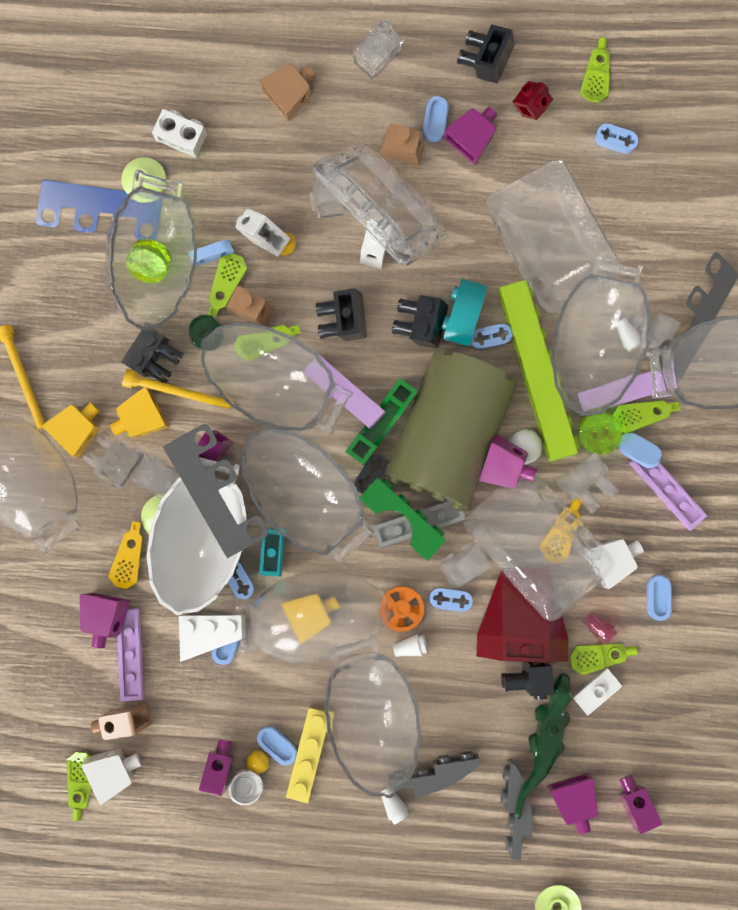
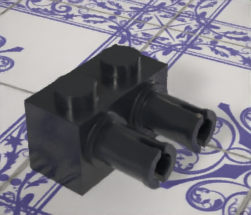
[457,24,515,84]
[315,288,367,341]
[392,295,449,348]
[121,324,184,383]
[501,662,554,700]

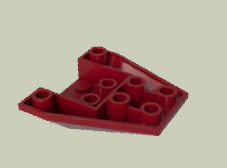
[476,566,568,663]

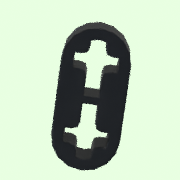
[355,455,387,494]

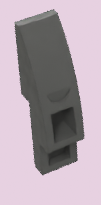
[389,751,481,797]
[500,759,533,860]

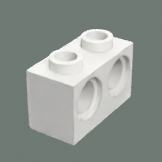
[152,109,207,158]

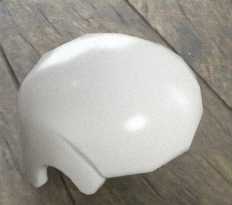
[508,429,543,465]
[228,769,263,805]

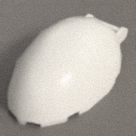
[147,457,247,615]

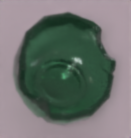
[188,315,223,351]

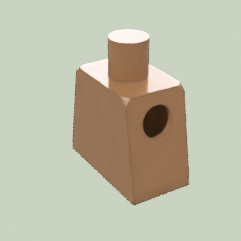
[260,64,316,121]
[379,124,425,166]
[226,286,274,328]
[91,702,151,740]

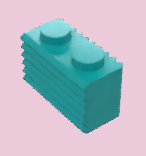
[258,528,285,577]

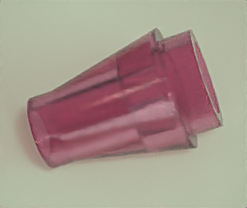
[583,612,617,645]

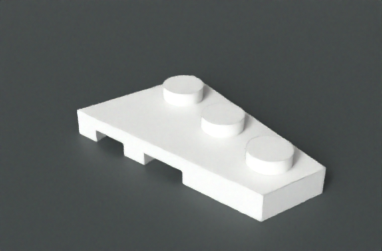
[179,615,246,662]

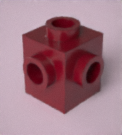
[512,81,553,120]

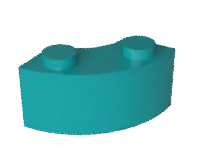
[442,278,488,346]

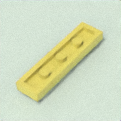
[286,706,331,803]

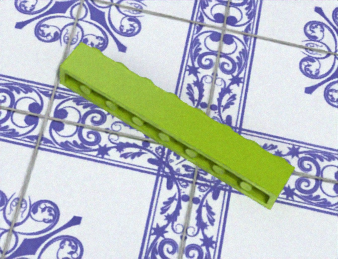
[497,280,579,462]

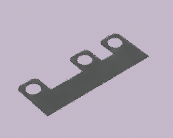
[656,252,738,381]
[162,424,268,559]

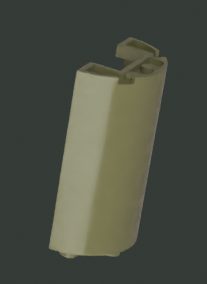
[384,350,517,512]

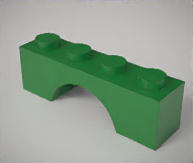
[345,378,418,466]
[359,478,446,561]

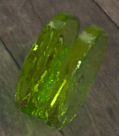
[126,238,171,283]
[578,411,622,455]

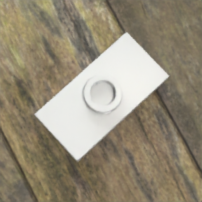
[572,668,623,716]

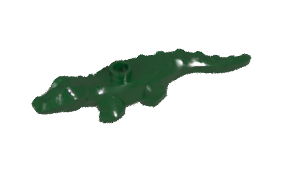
[515,673,572,819]

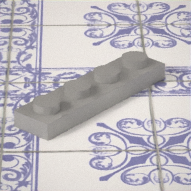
[373,502,466,548]

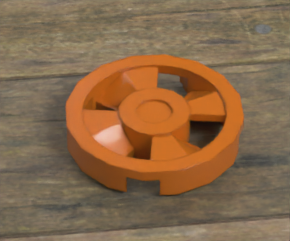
[379,586,424,632]

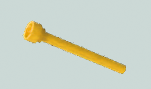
[0,324,45,429]
[122,368,232,409]

